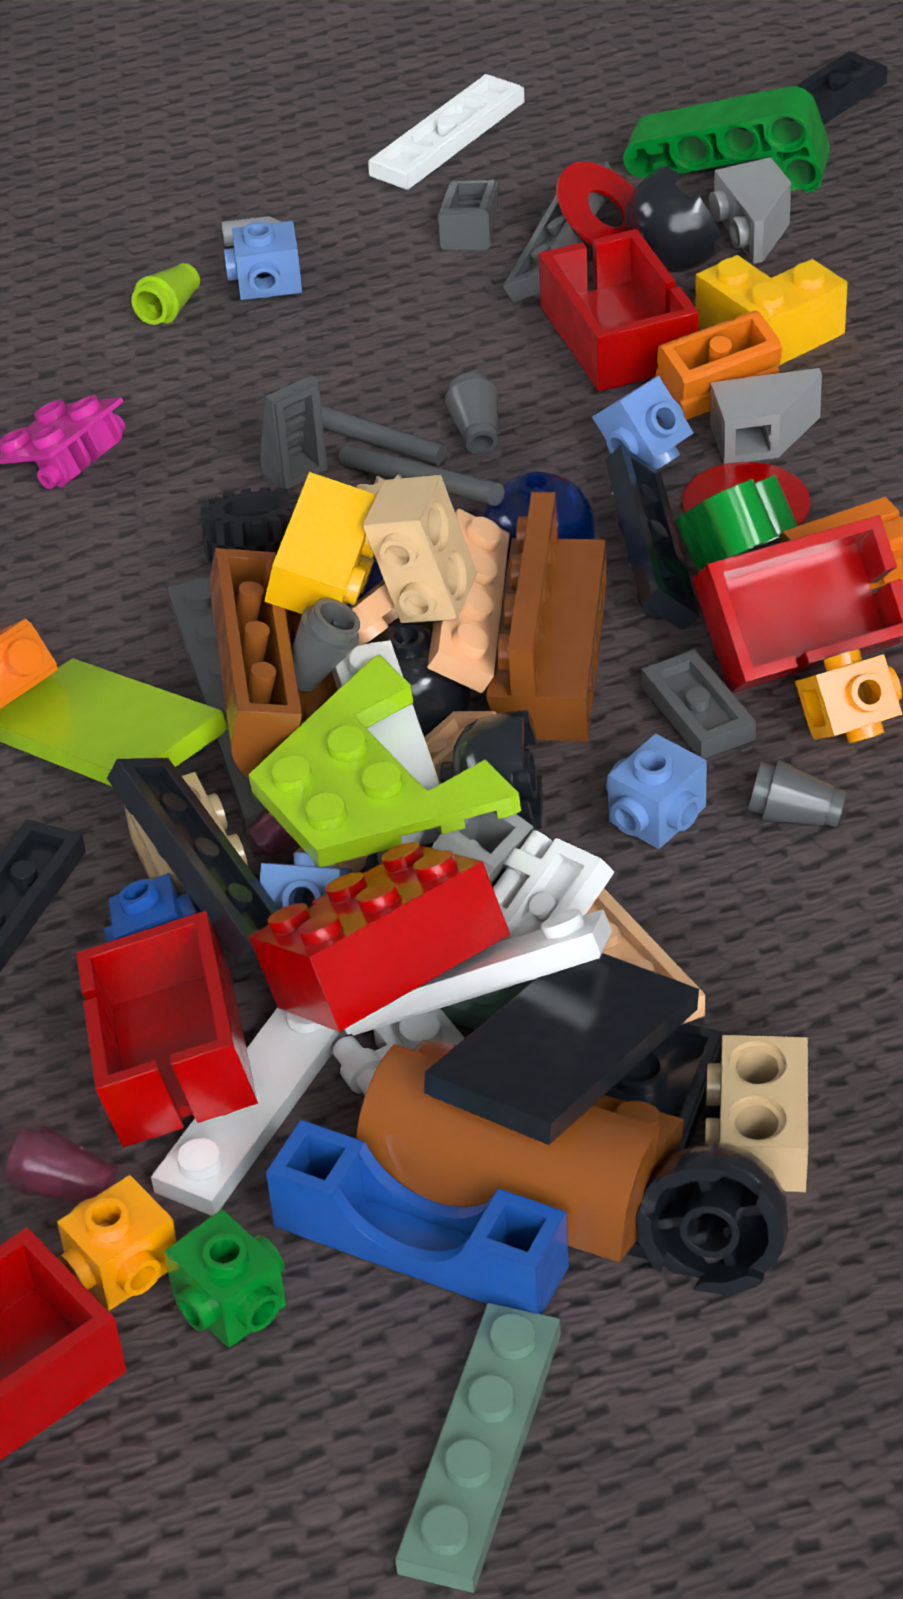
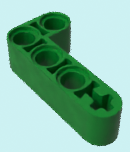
[623,86,830,193]
[675,475,798,573]

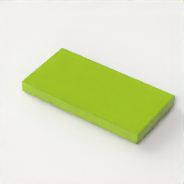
[0,658,228,786]

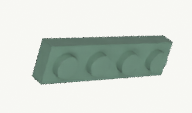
[396,1303,561,1593]

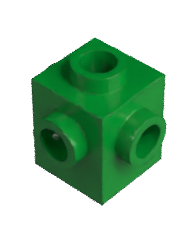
[164,1209,286,1348]

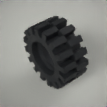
[200,487,299,561]

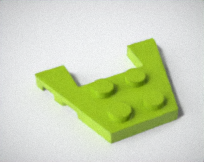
[248,654,521,868]

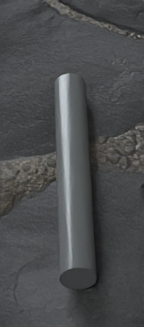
[296,405,447,466]

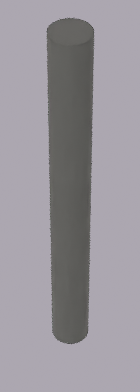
[339,445,504,506]

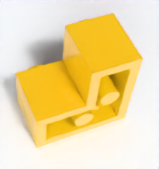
[695,255,848,366]
[264,472,377,614]

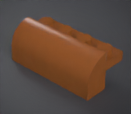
[487,492,608,742]
[209,548,338,779]
[356,1039,684,1263]

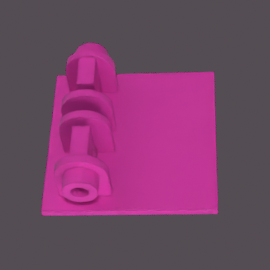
[0,395,125,489]

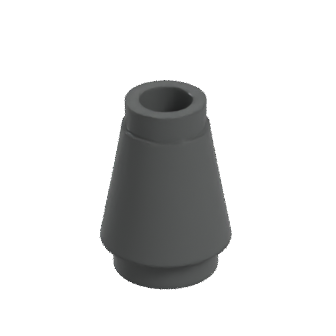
[445,372,498,454]
[291,598,360,692]
[748,759,847,828]

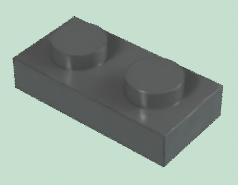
[641,649,756,759]

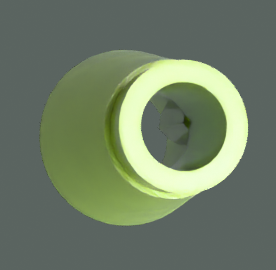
[132,263,200,325]

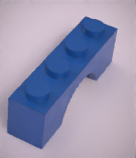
[266,1120,569,1315]

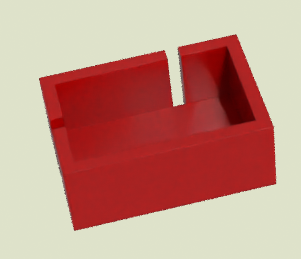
[538,229,699,392]
[692,515,903,693]
[249,842,510,1032]
[76,910,258,1148]
[0,1227,127,1461]

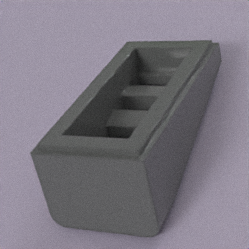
[438,180,499,250]
[260,375,328,489]

